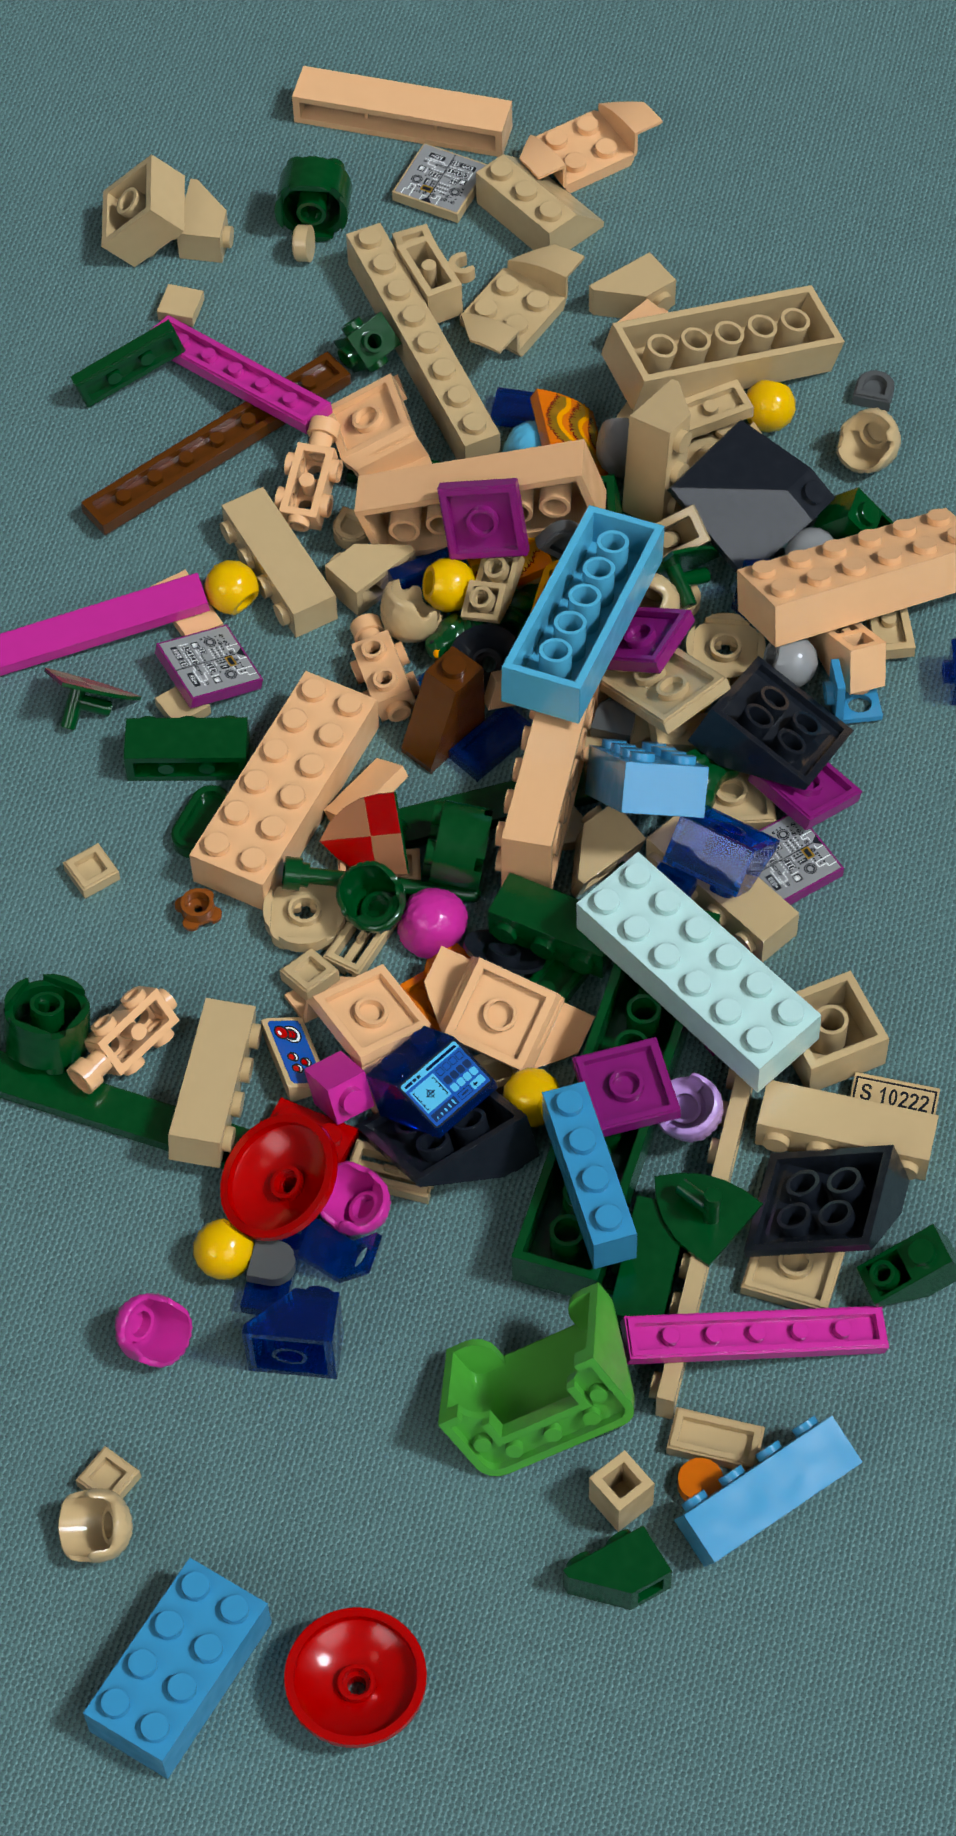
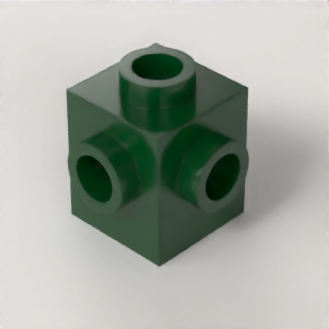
[333,312,402,373]

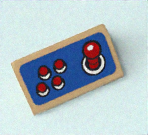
[261,1017,320,1102]

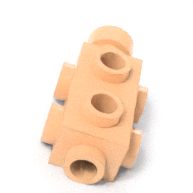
[274,415,343,532]
[350,613,420,722]
[67,986,180,1094]

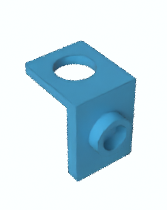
[823,659,883,724]

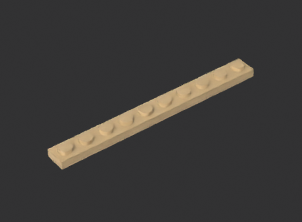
[649,1067,753,1420]

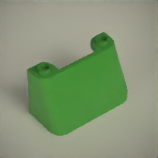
[438,1282,635,1476]

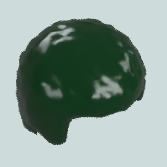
[336,861,406,934]

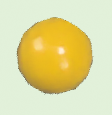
[746,380,796,433]
[422,558,476,613]
[204,560,259,615]
[503,1067,560,1128]
[193,1218,254,1280]

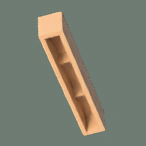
[292,66,513,157]

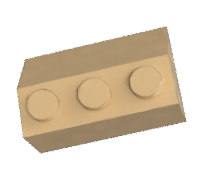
[476,154,604,250]
[622,379,692,523]

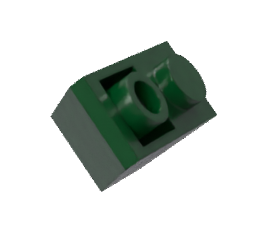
[813,487,894,540]
[856,1224,956,1307]
[563,1526,672,1610]

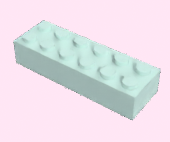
[576,852,822,1093]

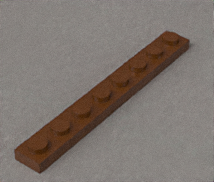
[81,351,351,535]

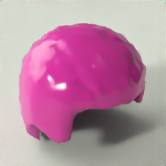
[397,888,468,959]
[320,1161,391,1236]
[115,1293,193,1368]

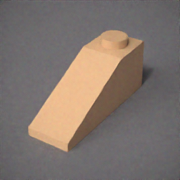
[807,622,886,695]

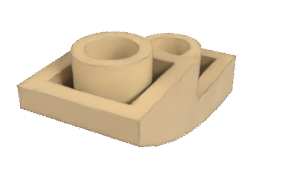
[460,556,525,624]

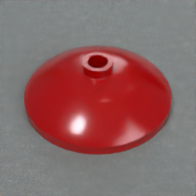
[220,1114,338,1241]
[284,1607,427,1748]

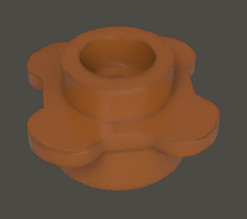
[175,888,222,931]

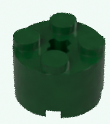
[274,156,352,242]
[421,800,493,890]
[4,974,90,1075]

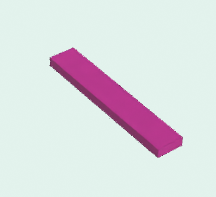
[150,315,333,434]
[0,572,210,676]
[620,1306,889,1365]

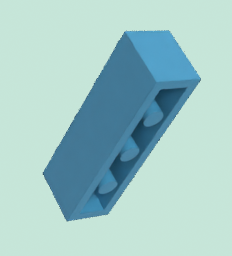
[542,1081,637,1269]
[674,1415,862,1567]

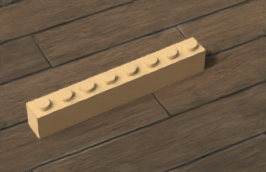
[346,223,501,460]

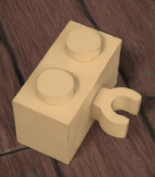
[396,234,475,323]

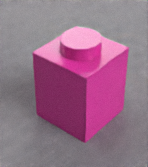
[304,1051,375,1125]

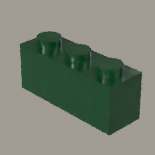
[123,715,251,781]
[488,873,612,979]
[606,1195,683,1335]

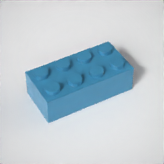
[585,739,709,818]
[83,1558,272,1779]

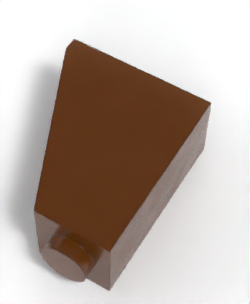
[401,646,485,774]

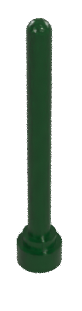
[282,856,481,903]

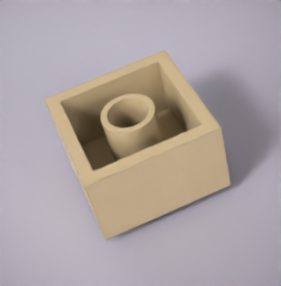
[101,154,185,267]
[791,970,889,1090]

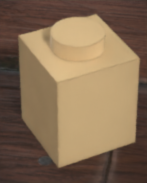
[589,1450,655,1532]

